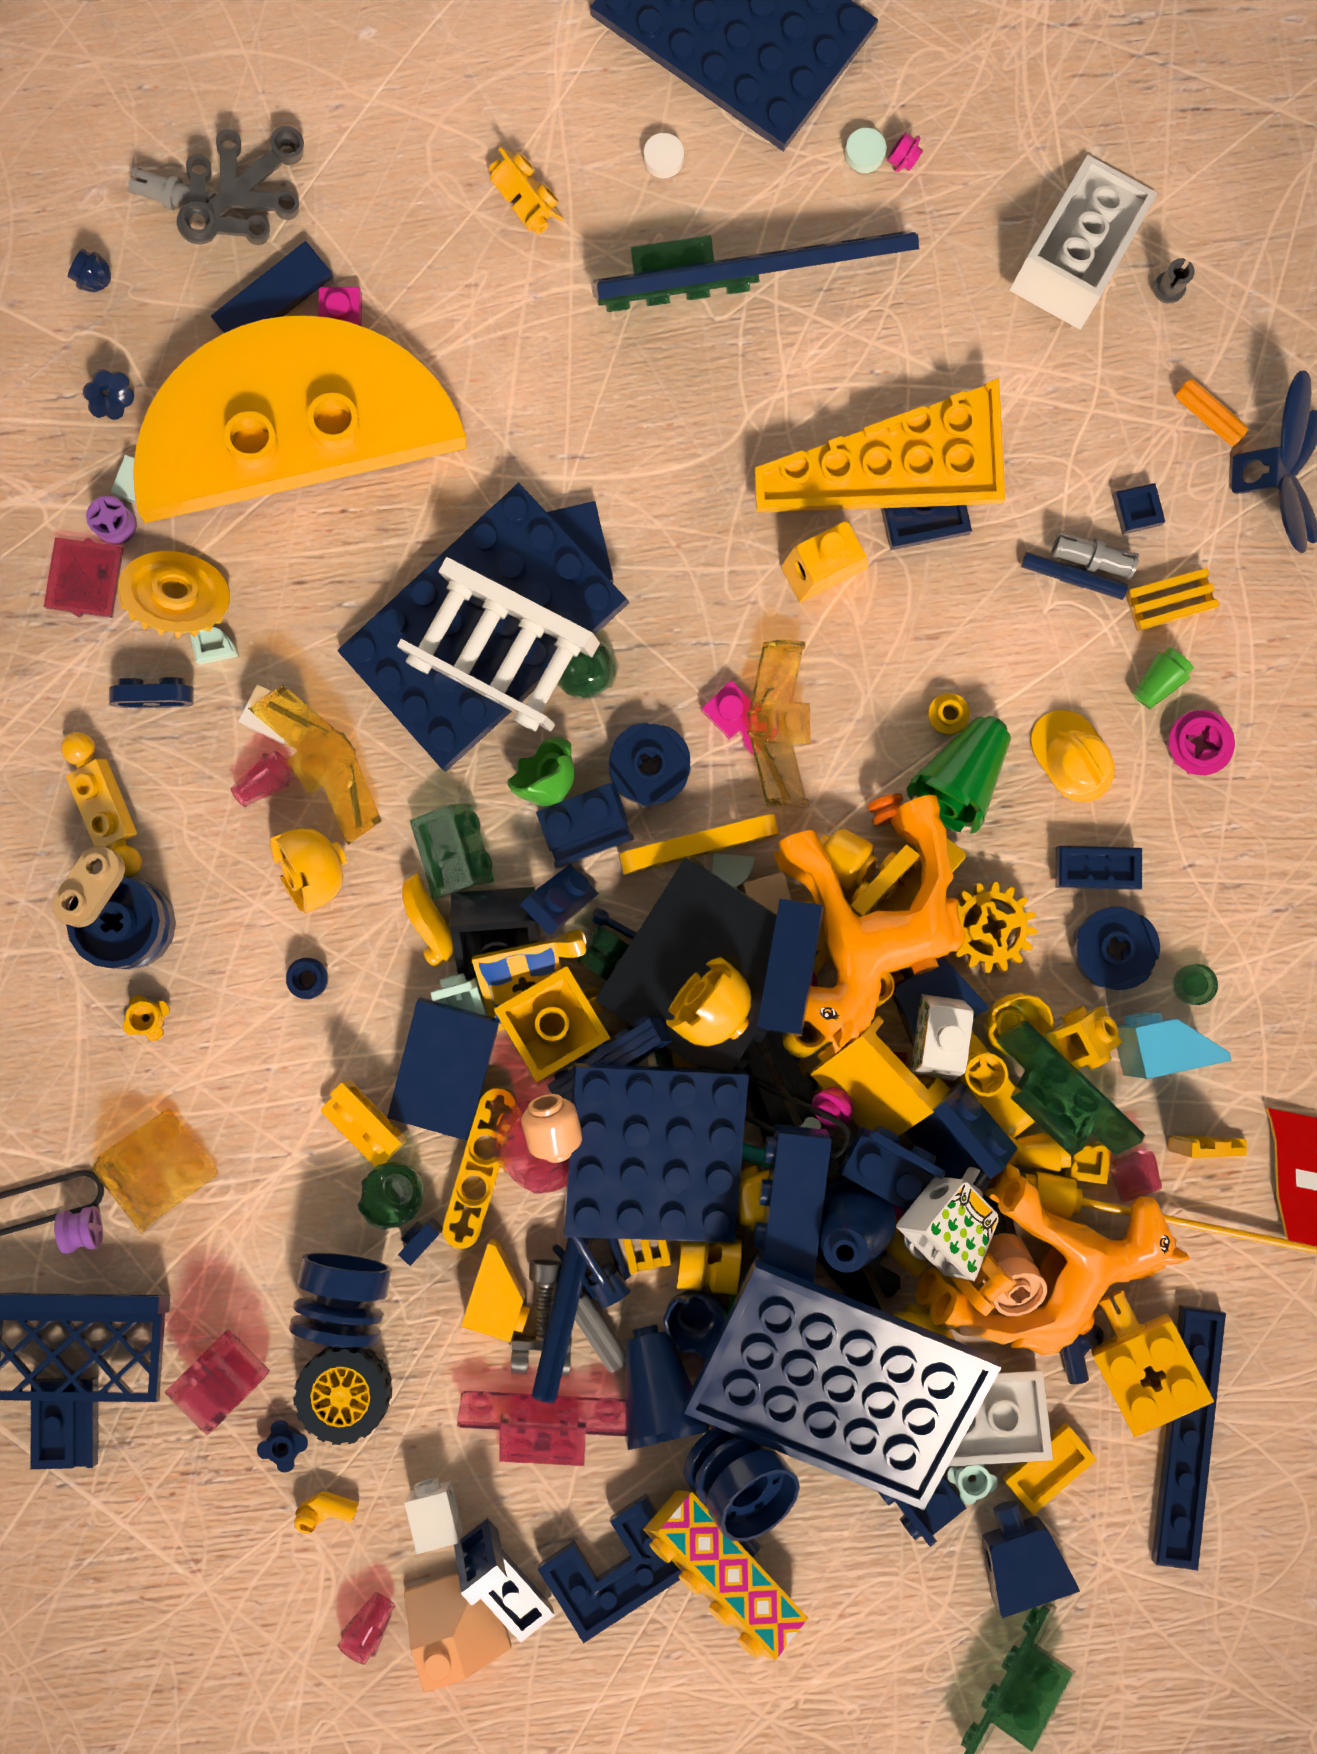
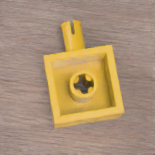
[1091,1289,1214,1438]

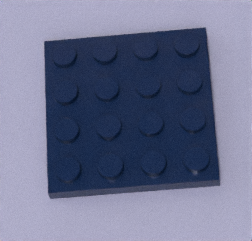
[563,1063,749,1242]

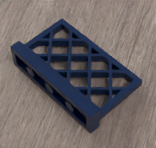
[0,1293,171,1402]

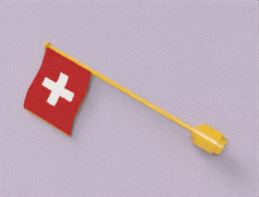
[1021,1107,1317,1254]

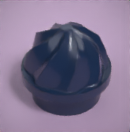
[67,248,111,292]

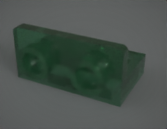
[409,804,494,899]

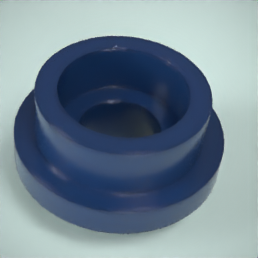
[286,958,329,999]

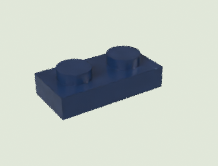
[520,864,599,936]

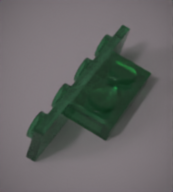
[596,234,760,312]
[997,1021,1145,1155]
[961,1602,1076,1754]

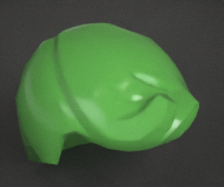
[507,737,574,807]

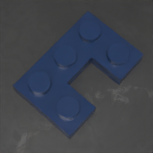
[538,1494,682,1643]

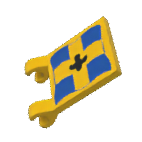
[472,929,602,1031]

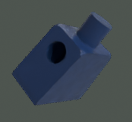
[891,957,989,1048]
[982,1501,1080,1618]

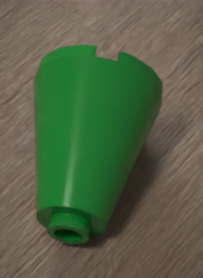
[906,716,1011,834]

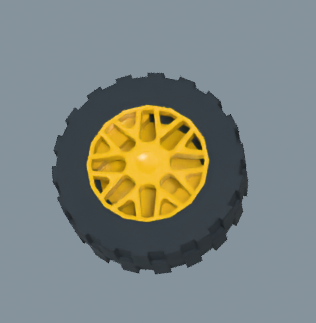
[293,1346,393,1445]

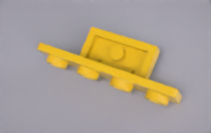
[850,837,966,917]

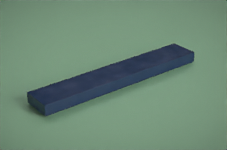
[1152,1305,1226,1571]

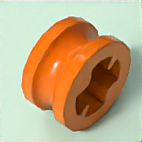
[867,793,904,827]

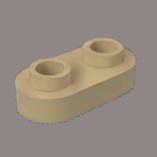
[52,846,125,928]

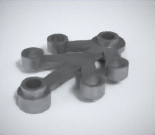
[177,126,304,245]

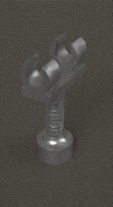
[511,1259,572,1376]

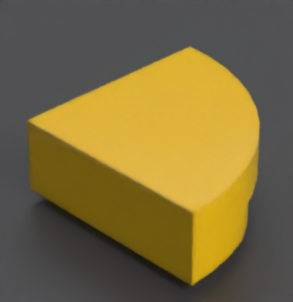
[1062,1141,1112,1184]

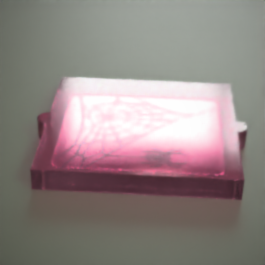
[43,537,124,618]

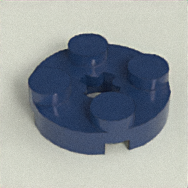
[609,723,691,807]
[1073,907,1160,990]

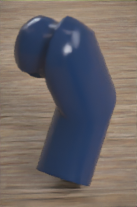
[1061,1324,1104,1384]

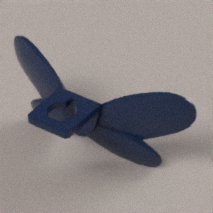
[1232,370,1317,553]

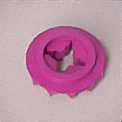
[1167,710,1235,776]

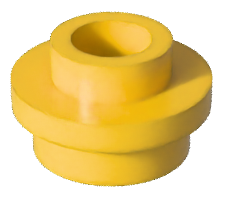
[928,693,970,735]

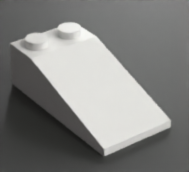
[1009,155,1158,330]

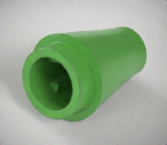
[1132,647,1194,710]

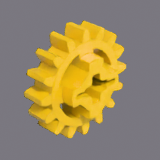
[953,882,1037,973]

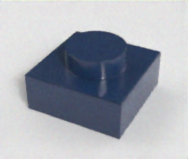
[398,1218,443,1266]

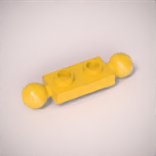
[61,732,142,878]

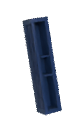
[547,1016,673,1102]

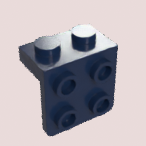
[904,1081,1018,1179]

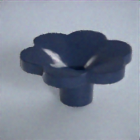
[83,369,134,420]

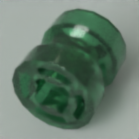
[575,924,629,981]

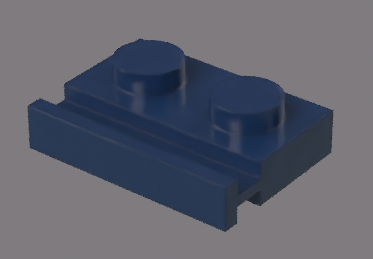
[536,783,635,868]
[30,1377,98,1469]

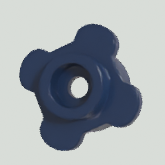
[257,1420,308,1473]

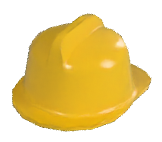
[1031,710,1115,802]

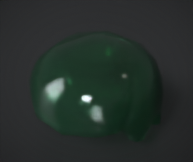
[557,638,619,699]
[357,1161,424,1230]

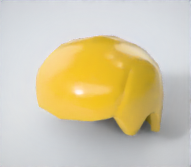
[985,992,1054,1057]

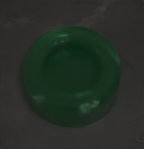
[1173,964,1218,1005]

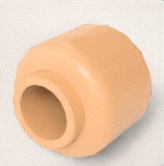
[521,1094,582,1163]

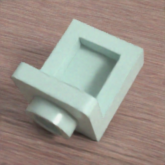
[430,973,488,1016]

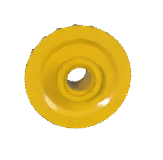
[117,551,230,639]

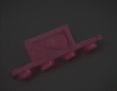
[457,1391,625,1466]

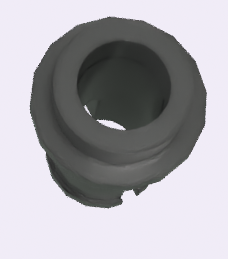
[1153,258,1195,304]

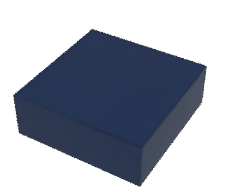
[1112,483,1165,535]

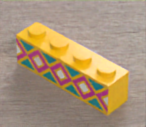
[643,1490,808,1660]

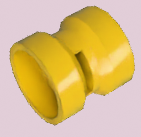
[958,1052,1008,1097]

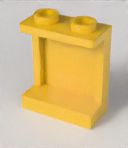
[810,1015,950,1135]

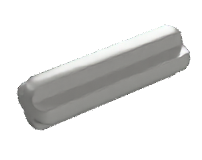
[575,1292,626,1373]

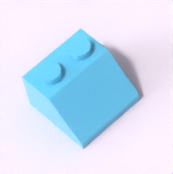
[1117,1012,1232,1079]

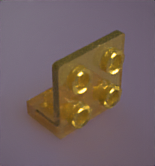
[91,1109,218,1235]

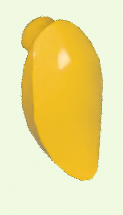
[402,872,454,967]

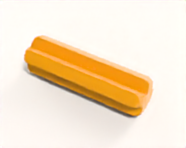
[1175,379,1249,446]

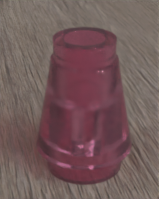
[230,750,295,807]
[337,1592,396,1665]

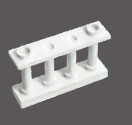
[397,557,600,732]

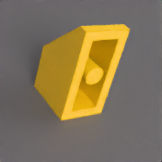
[461,1238,530,1342]

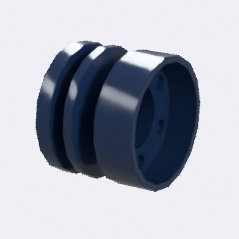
[289,1253,392,1348]
[683,1426,800,1541]

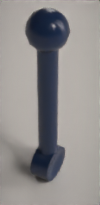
[591,908,637,939]

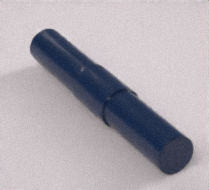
[1021,551,1128,600]

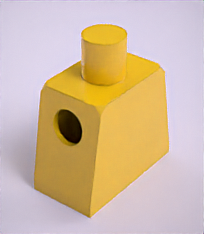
[781,521,869,603]

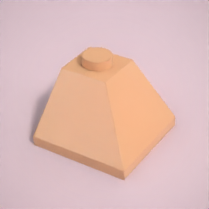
[404,1572,512,1693]

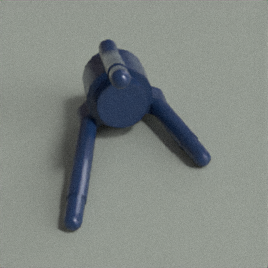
[552,1237,631,1308]

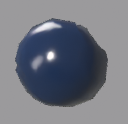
[663,1290,727,1359]

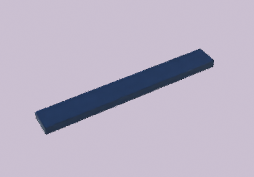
[591,231,919,300]

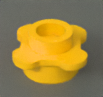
[122,995,170,1041]

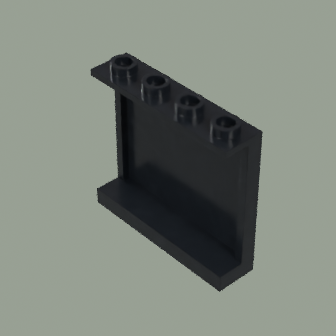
[595,856,819,1071]

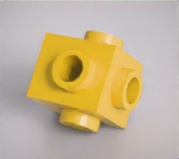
[1047,1005,1123,1073]

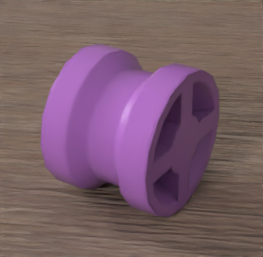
[86,496,137,545]
[54,1206,103,1254]

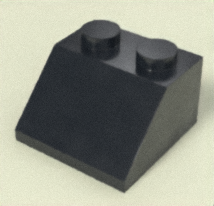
[450,887,540,980]

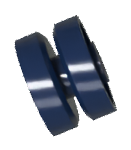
[66,877,176,970]

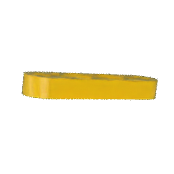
[618,814,780,875]
[442,1087,517,1249]

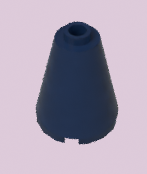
[819,1178,896,1272]
[625,1325,710,1450]

